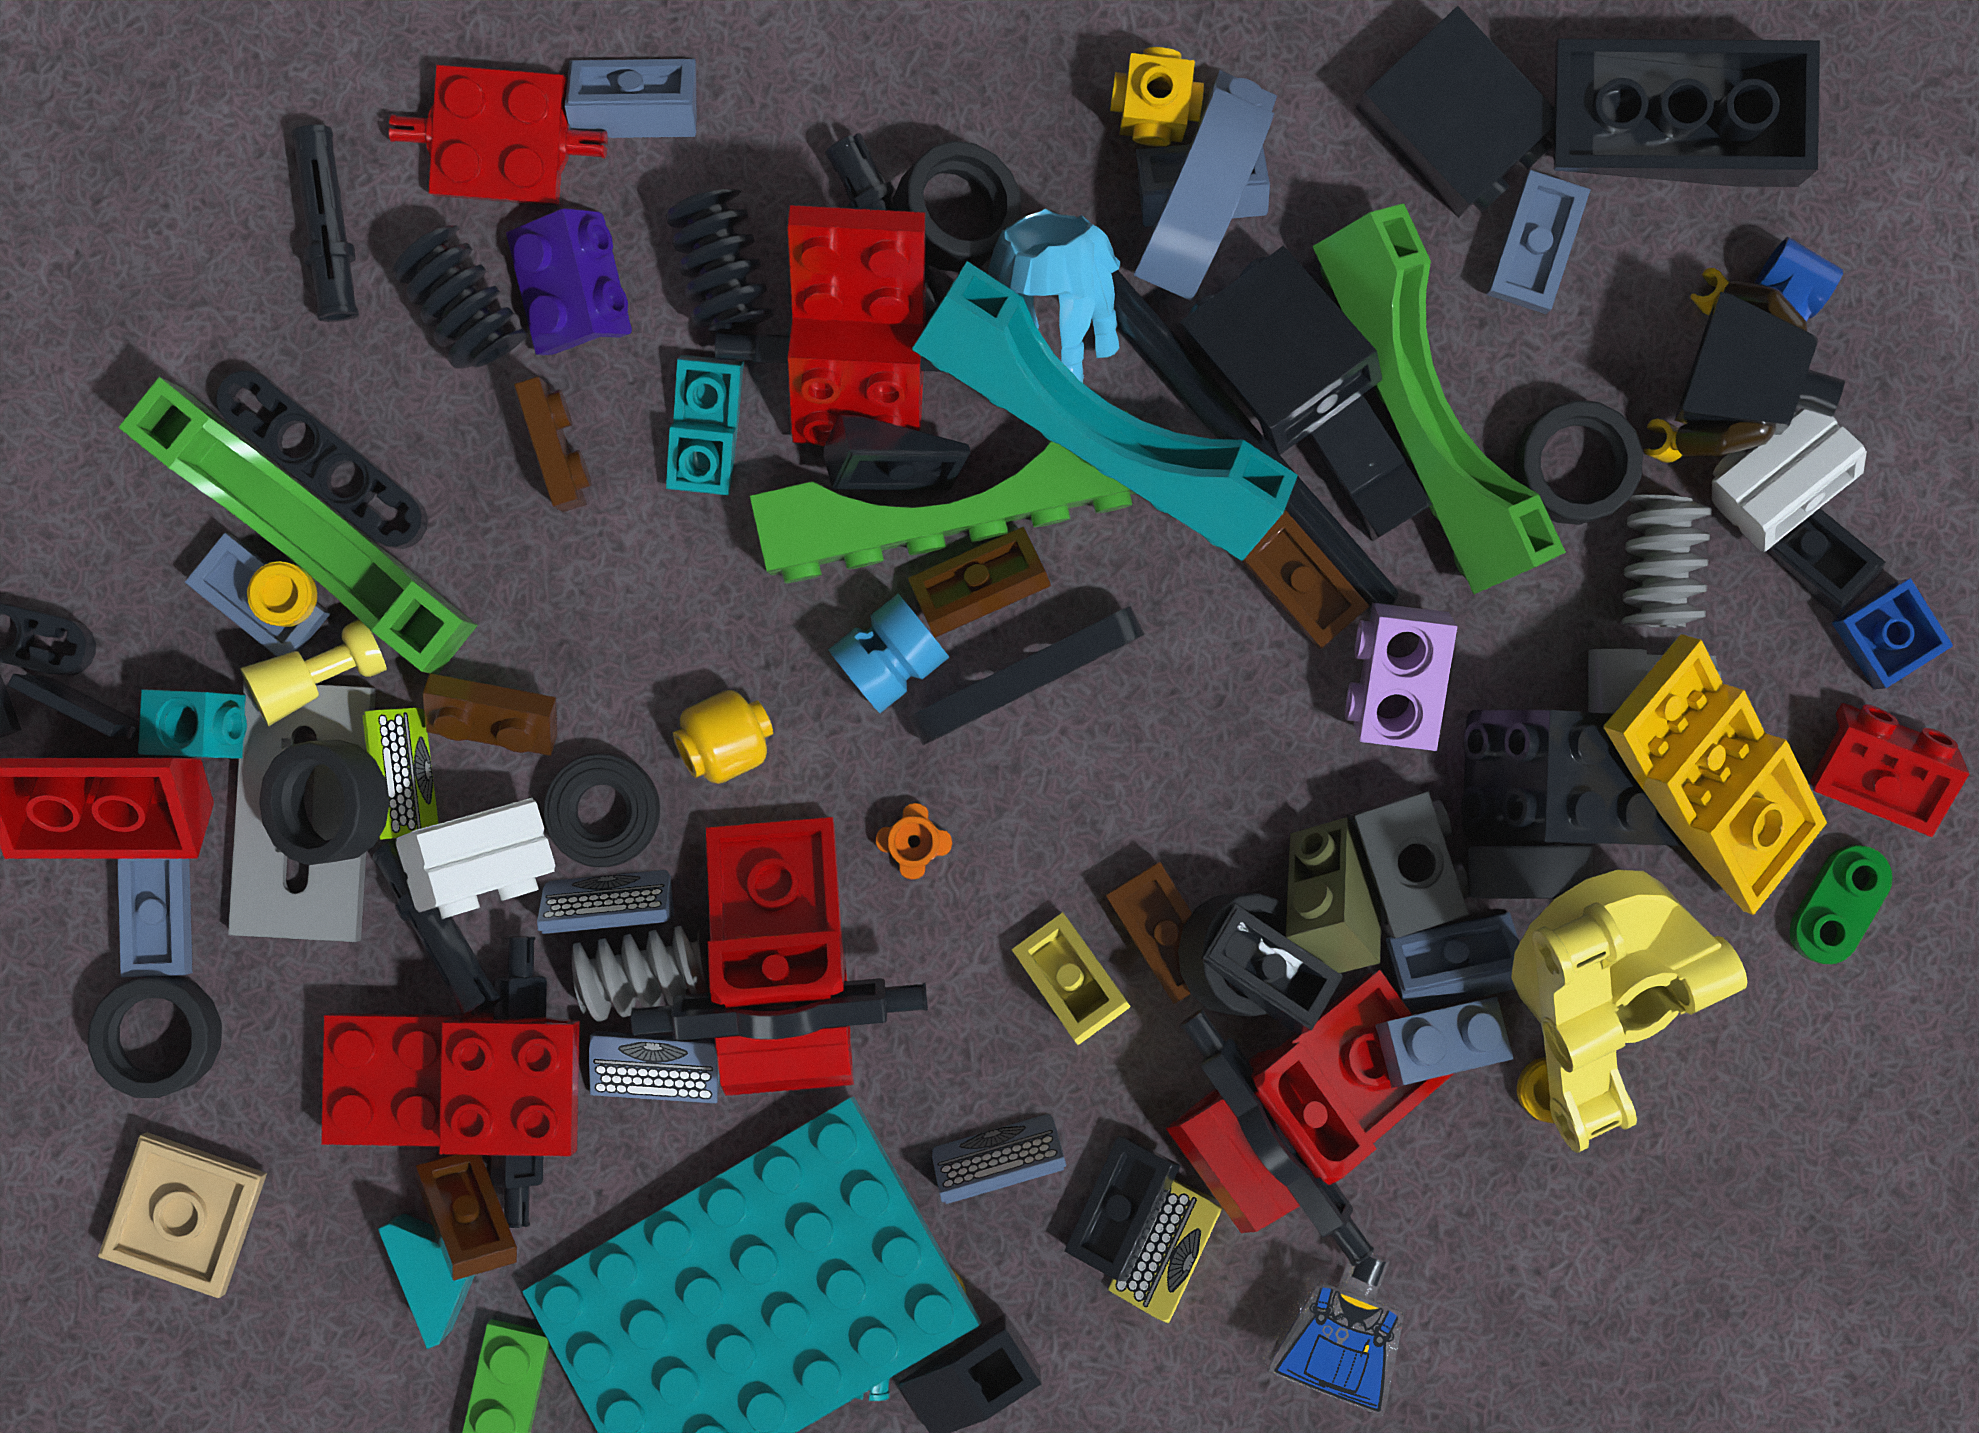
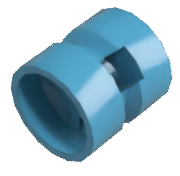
[828,594,950,713]

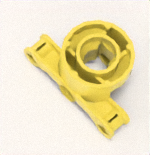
[1511,870,1747,1153]

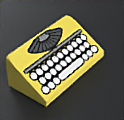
[1108,1179,1222,1324]

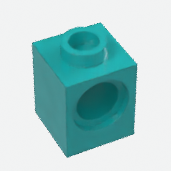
[138,690,247,759]

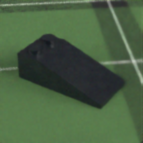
[1554,39,1820,187]

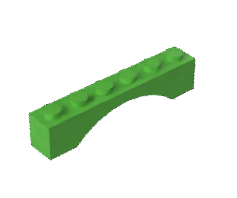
[1312,203,1566,594]
[118,377,478,674]
[750,411,1136,583]

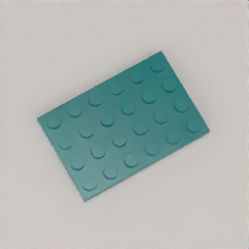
[522,1097,982,1433]

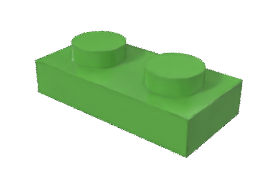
[462,1319,550,1433]

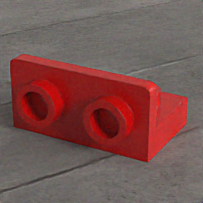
[1810,703,1970,837]

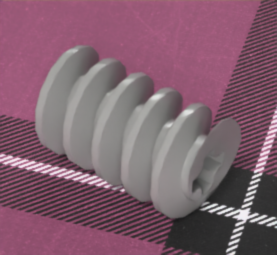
[1621,495,1711,629]
[572,926,710,1021]

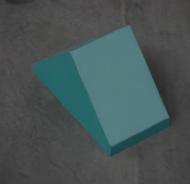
[378,1213,475,1349]

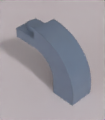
[1134,70,1277,301]

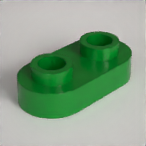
[1790,845,1892,964]

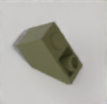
[1286,817,1381,973]

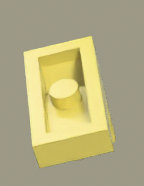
[1011,912,1131,1045]

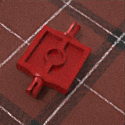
[389,65,608,206]

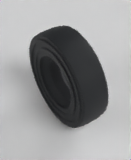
[544,753,660,867]

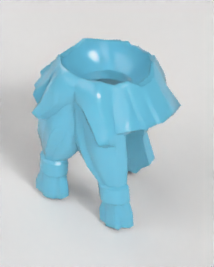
[988,209,1120,383]

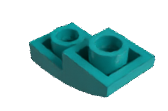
[666,355,744,495]

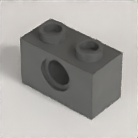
[1346,791,1469,939]

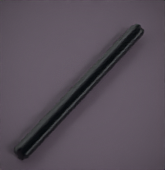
[1111,270,1400,614]

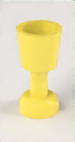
[240,619,387,727]

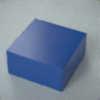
[1831,578,1953,689]

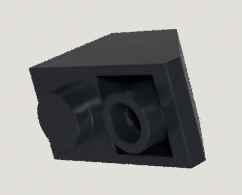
[898,1312,1042,1433]

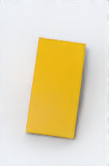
[1603,634,1827,915]

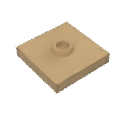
[98,1132,267,1298]

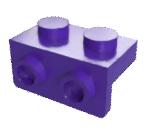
[506,209,632,355]

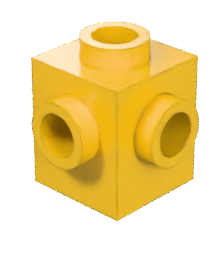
[1110,47,1204,146]

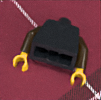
[1644,268,1845,463]

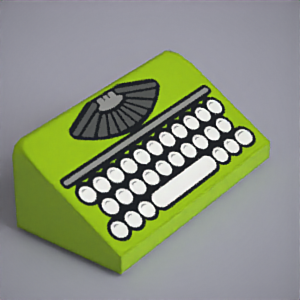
[362,708,439,840]

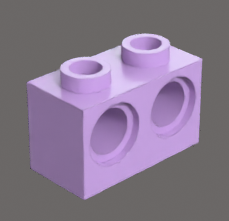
[1345,603,1457,751]

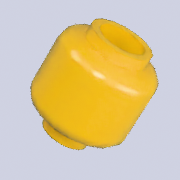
[673,690,773,784]

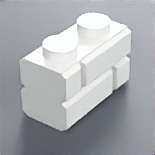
[1712,408,1867,552]
[396,798,555,919]

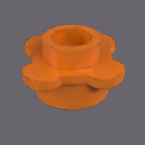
[876,803,952,880]

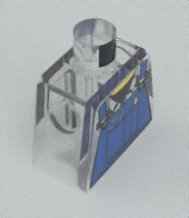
[1261,1253,1404,1417]

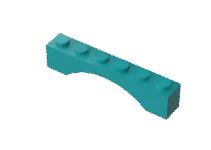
[912,261,1298,561]

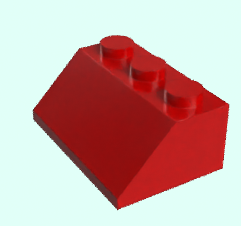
[0,758,214,859]

